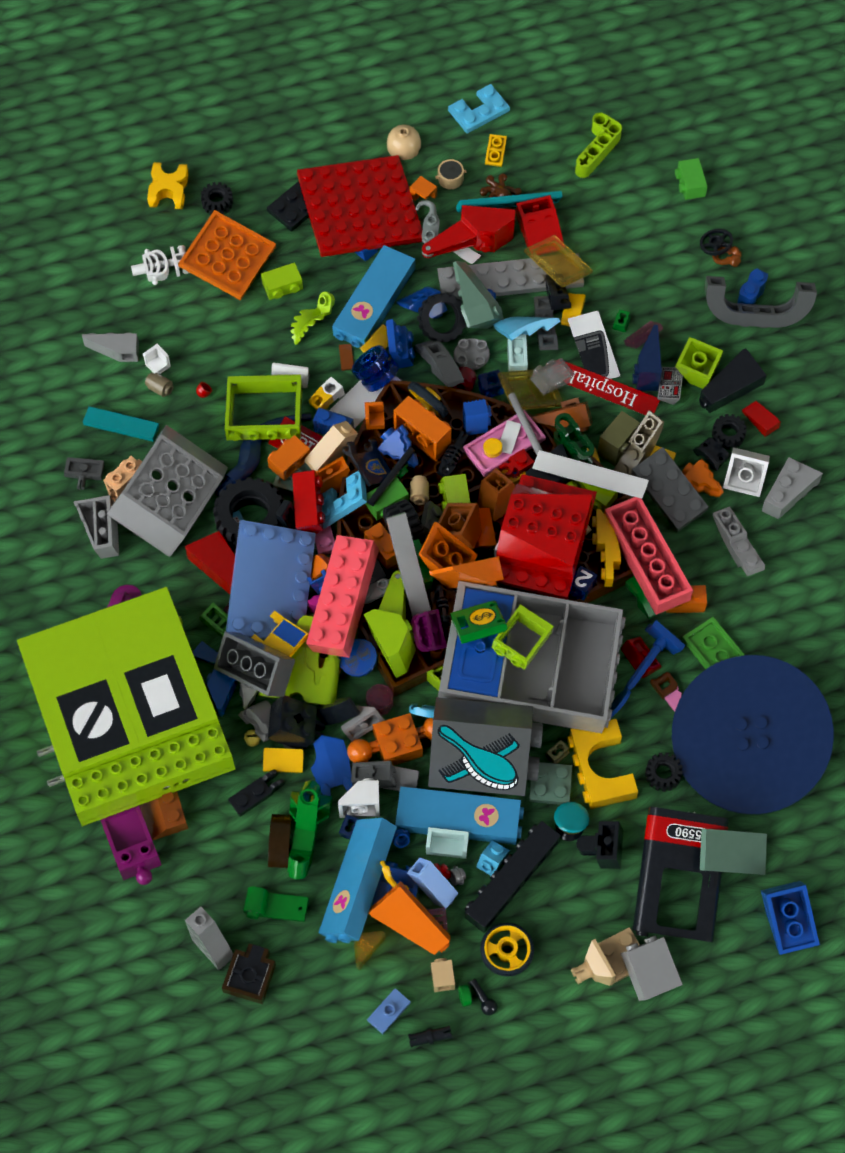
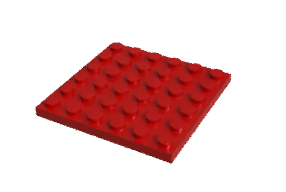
[297,155,423,257]

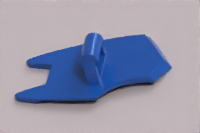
[310,735,353,796]

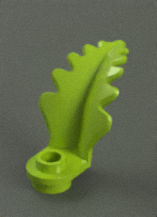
[291,292,335,345]

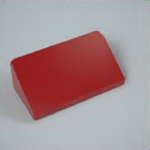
[621,636,662,678]

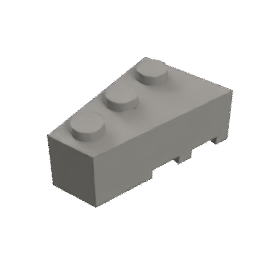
[762,457,823,519]
[74,495,119,559]

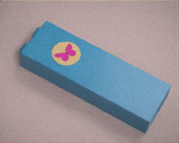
[332,245,415,348]
[395,786,524,845]
[319,818,397,943]

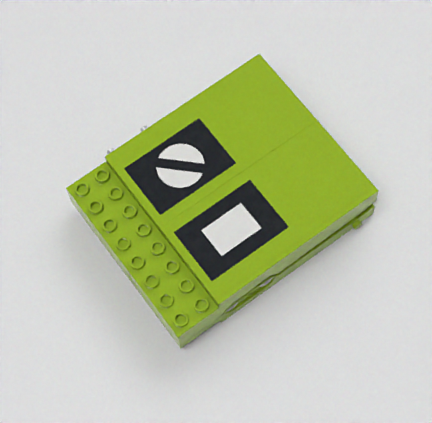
[17,587,236,826]

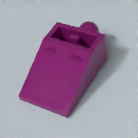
[100,806,162,885]

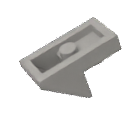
[341,706,385,741]

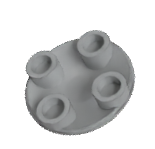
[454,338,490,370]

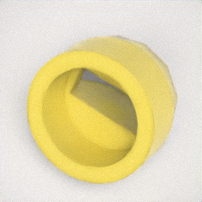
[244,730,260,747]

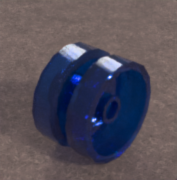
[351,345,399,392]

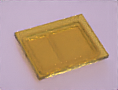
[524,235,593,288]
[497,369,563,411]

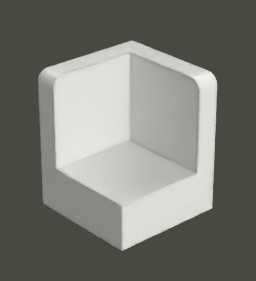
[143,344,171,374]

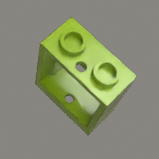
[492,604,554,670]

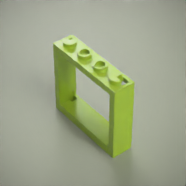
[225,375,303,441]

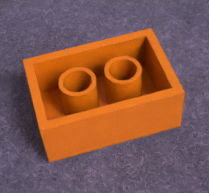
[393,396,451,461]

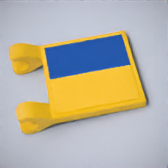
[251,611,309,657]

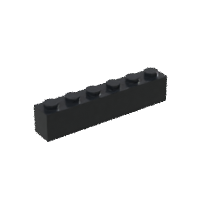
[464,821,561,933]

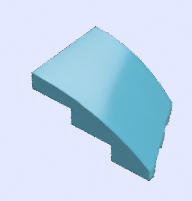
[493,316,560,341]

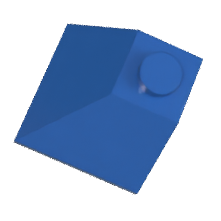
[396,286,447,319]

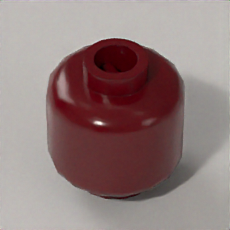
[452,366,477,392]

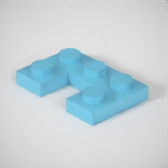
[448,84,510,134]
[322,471,367,529]

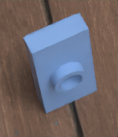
[367,988,411,1034]

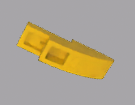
[592,509,621,587]

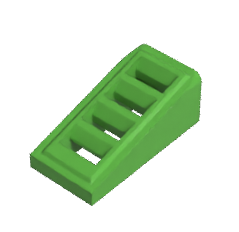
[199,602,228,637]

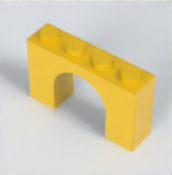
[567,719,638,809]

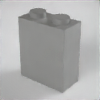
[621,935,683,1001]

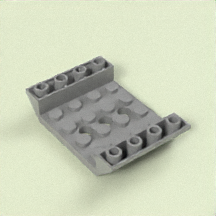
[106,425,228,557]

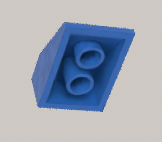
[761,881,820,955]

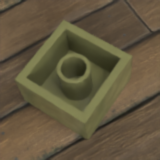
[597,411,640,466]

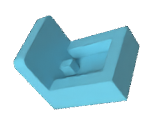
[476,840,510,876]

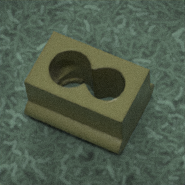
[545,740,570,764]

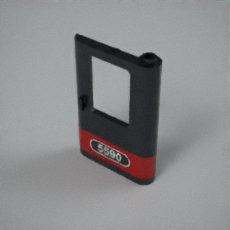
[632,807,729,942]

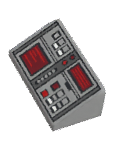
[657,367,683,405]

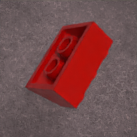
[292,470,325,534]

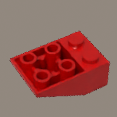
[516,195,565,258]

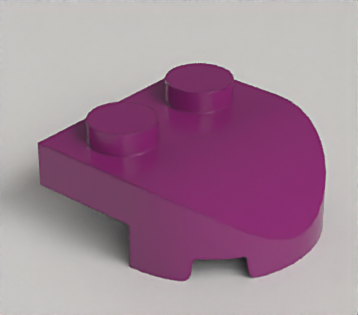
[411,609,447,652]

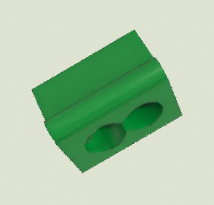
[612,309,631,332]

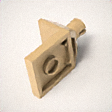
[571,927,640,986]

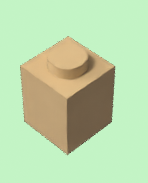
[431,958,455,992]

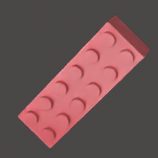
[604,497,693,615]
[306,535,379,658]

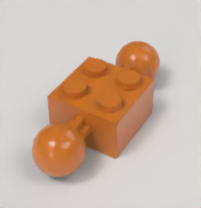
[347,713,433,766]

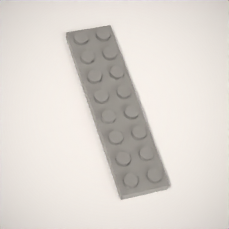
[437,253,584,300]

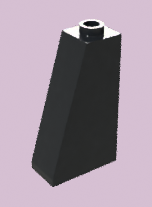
[699,348,767,413]

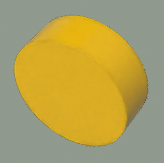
[483,438,502,458]

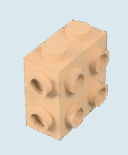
[104,456,142,502]

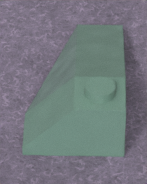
[453,261,504,329]

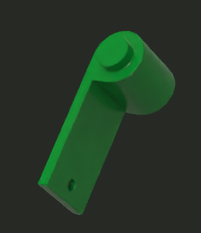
[243,886,309,922]

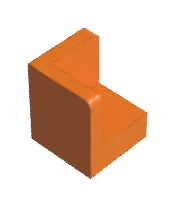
[410,176,437,201]
[365,402,385,430]

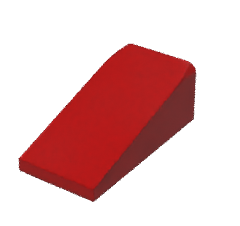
[742,401,781,437]

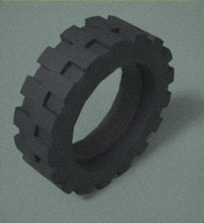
[417,293,466,342]

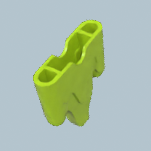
[258,615,340,705]

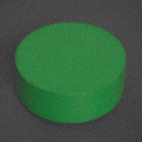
[458,985,472,1007]

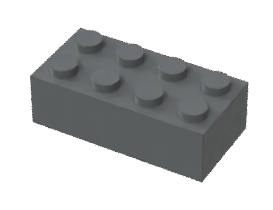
[632,447,709,532]
[213,632,296,697]

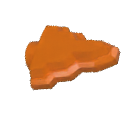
[682,459,724,498]

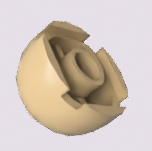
[387,124,421,160]

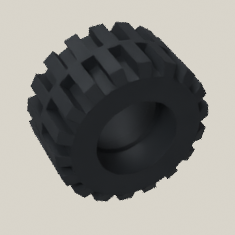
[383,499,425,544]

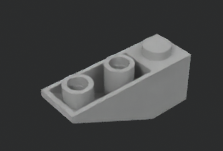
[82,332,139,362]

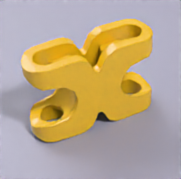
[147,162,189,209]

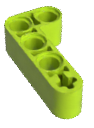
[575,113,622,178]

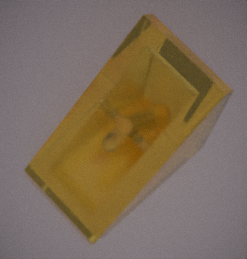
[354,931,386,971]

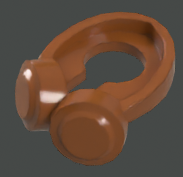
[712,246,742,267]

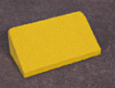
[263,748,304,773]

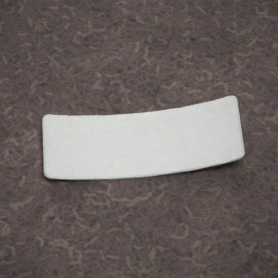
[453,247,481,264]

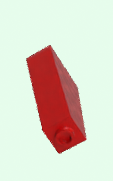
[185,531,235,594]

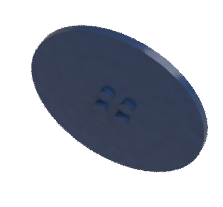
[672,655,834,815]

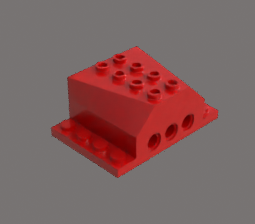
[496,474,597,600]

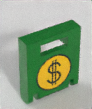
[450,601,508,644]

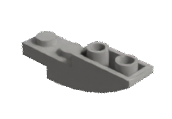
[713,507,765,576]

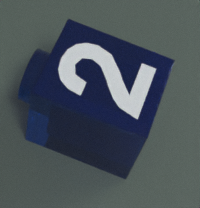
[570,565,597,601]

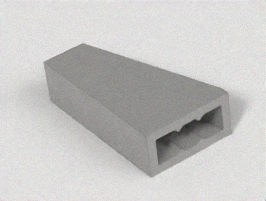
[185,907,233,970]

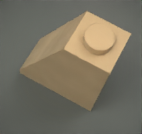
[304,421,358,471]

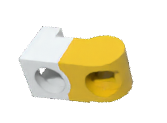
[309,377,345,410]

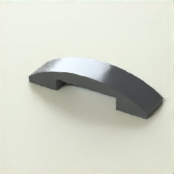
[534,296,558,350]

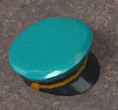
[554,802,589,841]

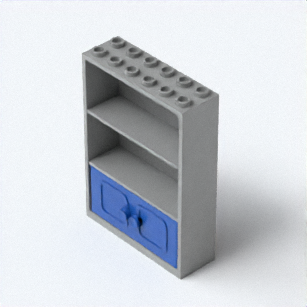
[438,581,625,734]

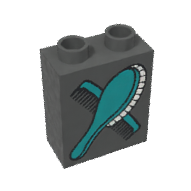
[428,697,543,796]

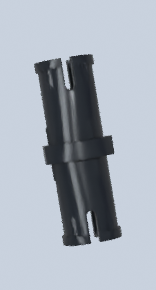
[408,1025,452,1047]

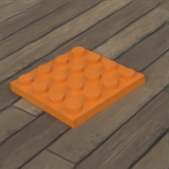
[178,210,276,300]

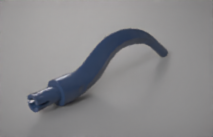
[214,413,311,496]

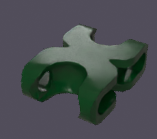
[553,413,594,464]

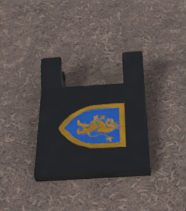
[342,438,391,487]

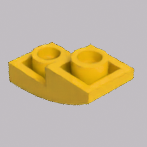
[485,134,507,167]
[561,293,586,327]
[359,324,388,362]

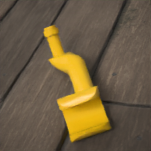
[380,860,409,890]

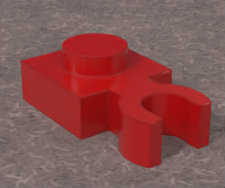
[499,449,534,478]

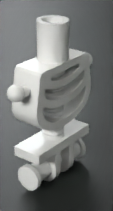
[131,245,190,285]

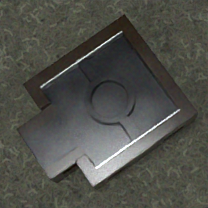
[222,943,276,1005]

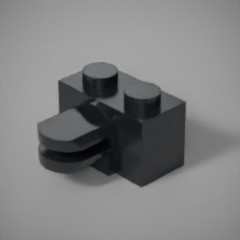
[576,821,624,869]

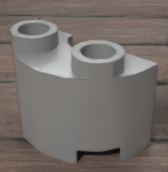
[238,700,271,742]

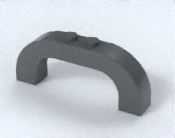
[705,276,817,328]

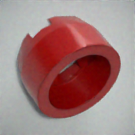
[196,382,212,398]

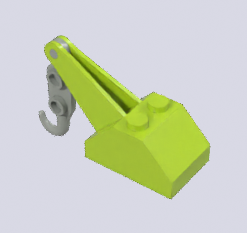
[364,570,416,678]

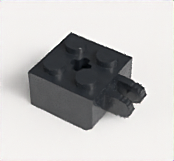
[268,695,325,750]

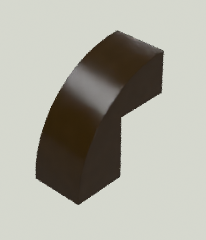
[268,814,292,868]

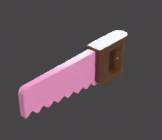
[650,672,682,711]

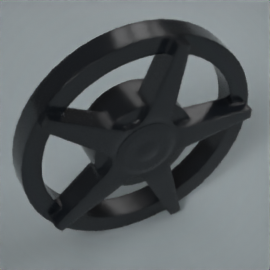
[700,229,733,256]

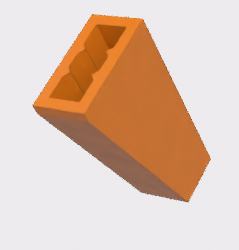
[369,881,450,955]

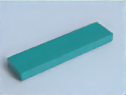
[83,406,159,442]

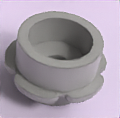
[449,866,466,886]

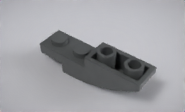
[415,340,464,387]

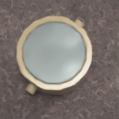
[435,159,466,189]

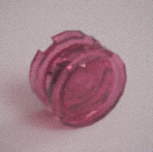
[366,684,393,715]

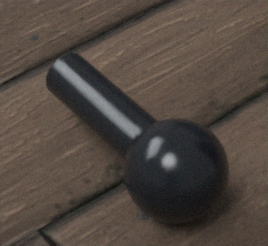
[468,978,497,1016]

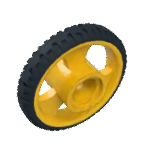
[408,382,448,418]
[480,923,534,976]

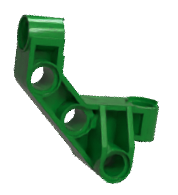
[287,780,333,880]

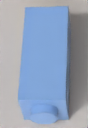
[407,858,458,909]

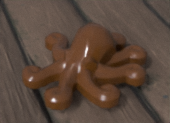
[480,174,522,209]

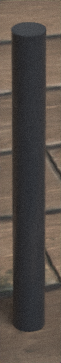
[368,447,415,506]

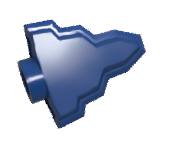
[378,424,419,468]

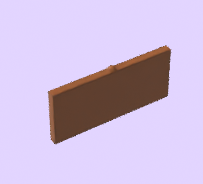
[339,344,354,371]

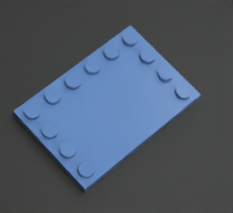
[226,520,316,640]

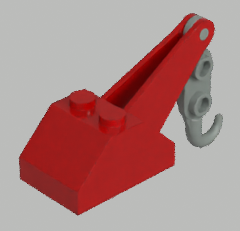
[416,200,515,258]

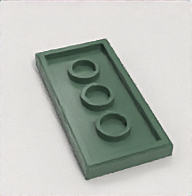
[700,829,767,875]

